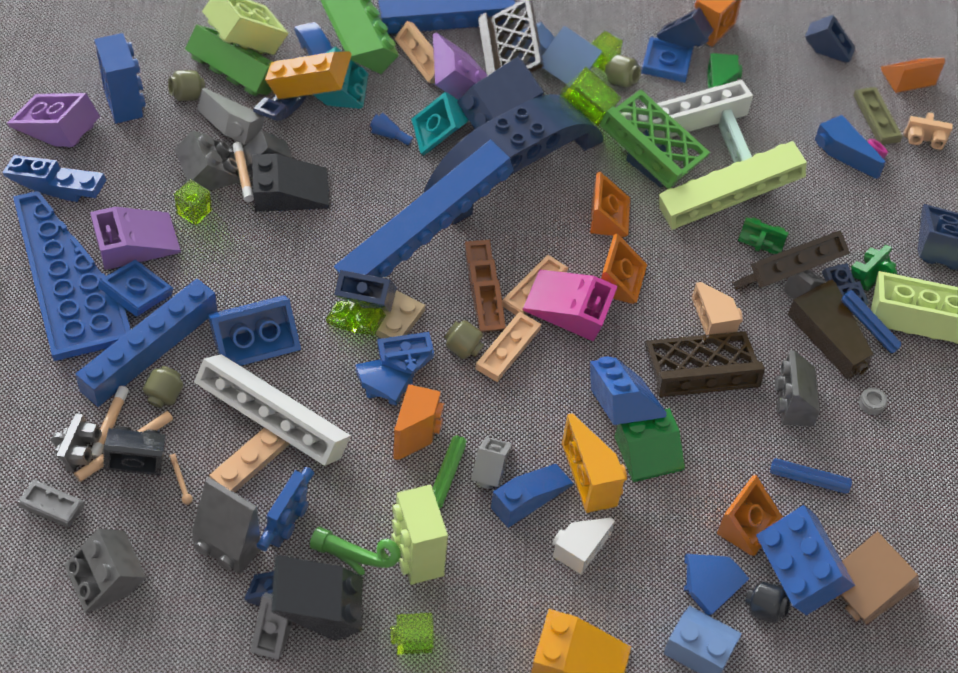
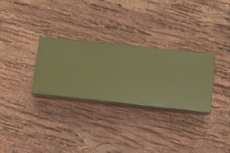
[853,87,903,145]

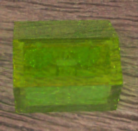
[561,66,622,126]

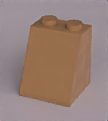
[835,531,920,625]

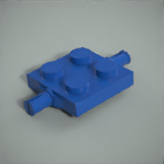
[256,467,314,552]

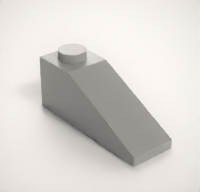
[198,88,265,144]

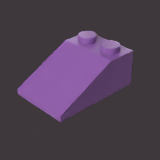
[433,32,488,100]
[7,93,100,147]

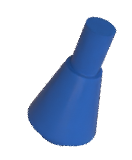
[370,112,413,146]

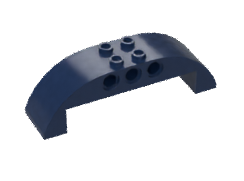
[424,94,604,225]

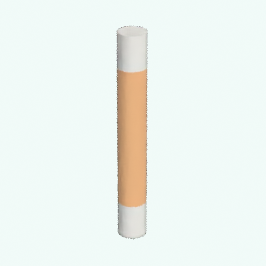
[233,142,254,202]
[91,386,129,459]

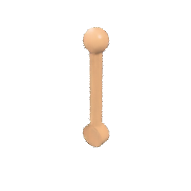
[169,453,193,505]

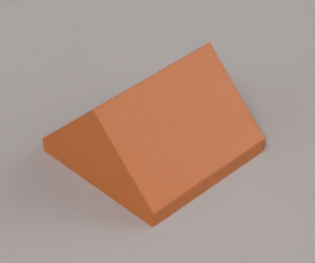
[881,58,945,93]
[590,172,630,237]
[601,234,647,304]
[717,476,783,556]

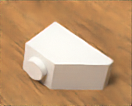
[552,518,615,575]

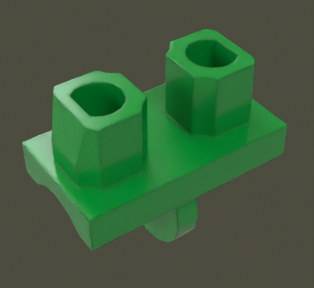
[738,217,789,254]
[851,245,897,291]

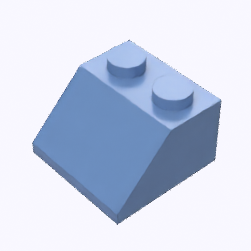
[663,606,742,673]

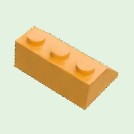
[265,51,352,99]

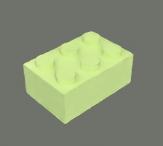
[202,0,289,55]
[391,485,448,584]

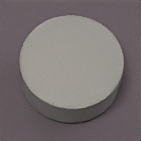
[859,388,887,415]

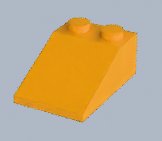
[562,413,627,513]
[531,609,631,673]

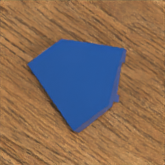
[377,332,434,374]
[355,359,414,405]
[684,554,749,615]

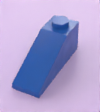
[814,115,886,179]
[491,464,573,528]

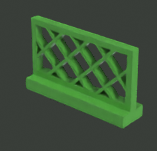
[600,89,710,189]

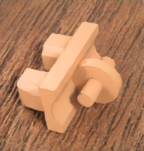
[904,112,953,150]

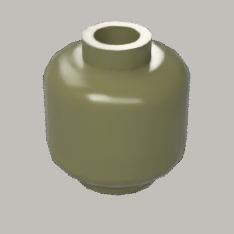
[605,55,641,88]
[168,70,205,101]
[444,320,484,359]
[143,366,184,408]

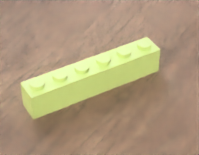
[659,141,807,230]

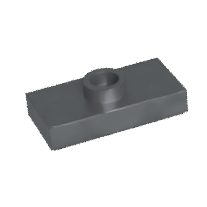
[18,479,84,528]

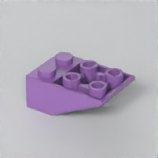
[90,207,181,270]

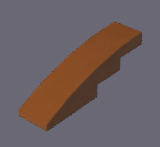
[464,239,506,332]

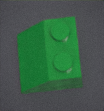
[615,408,685,482]

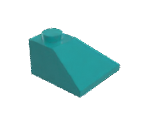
[411,92,469,156]

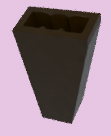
[788,279,873,380]

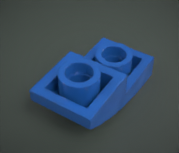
[294,22,332,56]

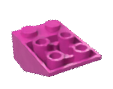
[522,269,617,341]

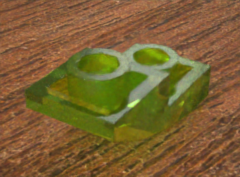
[325,301,386,335]

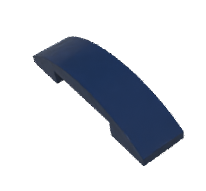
[253,95,308,121]

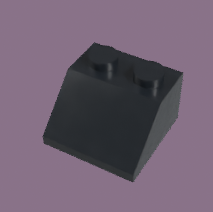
[103,426,166,476]

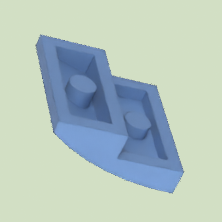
[542,25,603,90]

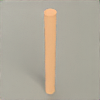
[74,411,173,482]

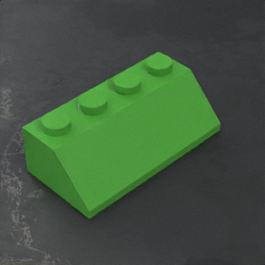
[320,0,399,74]
[184,24,273,96]

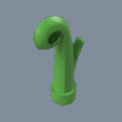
[310,527,401,575]

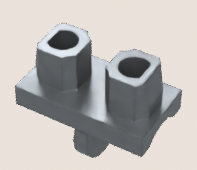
[51,414,102,472]

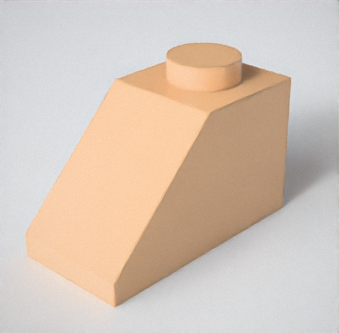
[692,282,743,335]

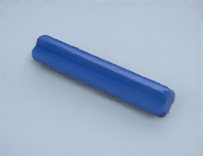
[841,290,901,353]
[770,458,852,494]

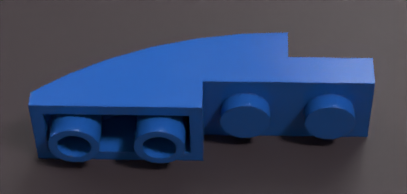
[2,155,107,202]

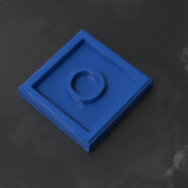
[641,37,694,83]
[98,260,174,317]

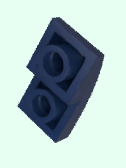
[822,263,869,305]

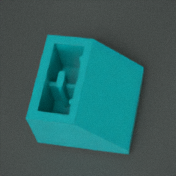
[313,47,369,109]

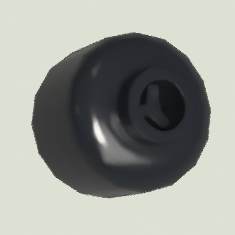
[745,582,791,623]

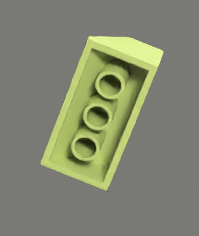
[871,271,958,344]

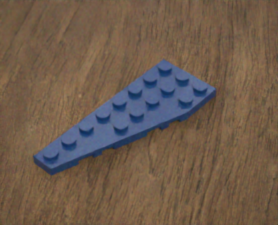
[13,191,131,361]

